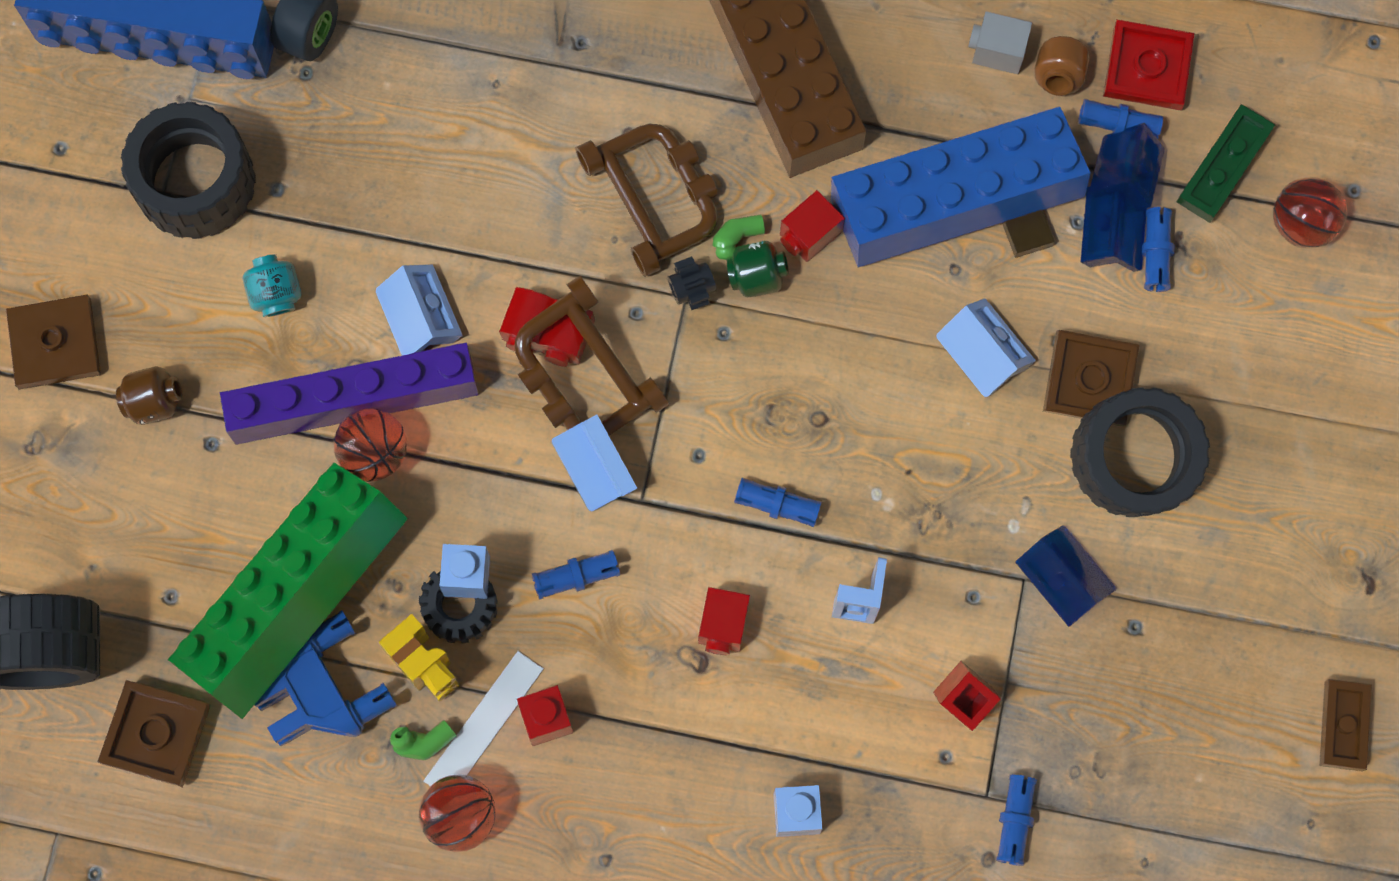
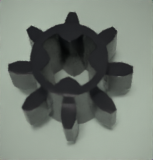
[667,256,716,311]

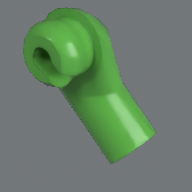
[712,214,765,260]
[390,720,457,760]

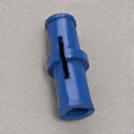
[1078,99,1163,141]
[1142,207,1175,292]
[734,477,822,527]
[532,550,620,600]
[996,774,1037,866]

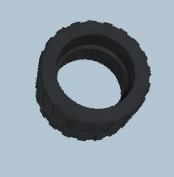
[121,102,256,239]
[1070,387,1210,517]
[0,594,100,690]

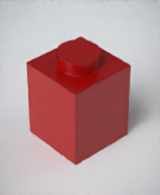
[780,190,845,262]
[698,587,750,656]
[933,661,1001,731]
[517,685,573,746]

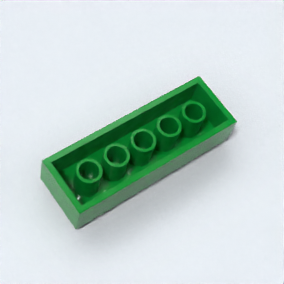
[168,462,408,719]

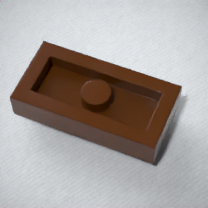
[1319,679,1372,772]

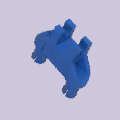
[255,610,397,747]

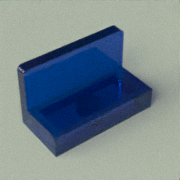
[1089,122,1165,211]
[1080,180,1148,272]
[1015,525,1116,627]

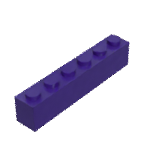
[220,342,479,445]

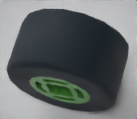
[270,0,338,62]

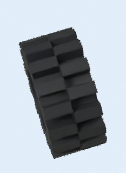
[419,571,498,644]

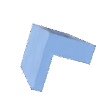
[376,264,463,355]
[936,299,1036,397]
[551,415,637,511]
[832,557,887,624]

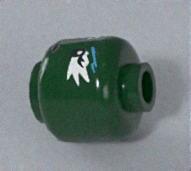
[727,241,789,298]

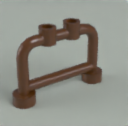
[575,123,718,277]
[515,275,669,436]

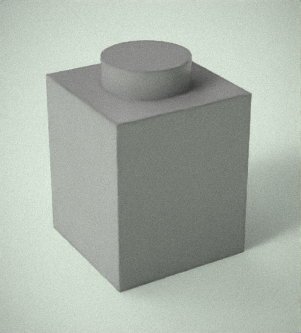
[968,11,1032,74]

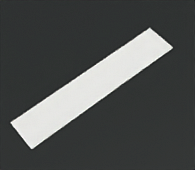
[424,651,543,799]

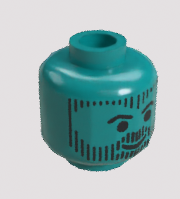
[242,254,301,317]

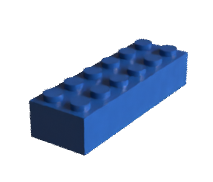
[14,0,274,79]
[831,106,1090,268]

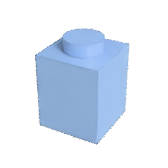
[439,544,490,599]
[773,785,822,837]

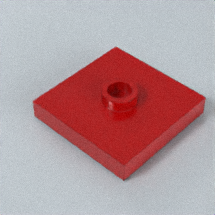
[1103,19,1195,111]

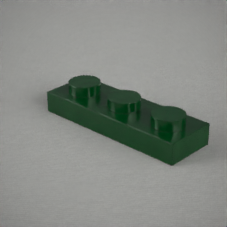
[1176,104,1275,223]

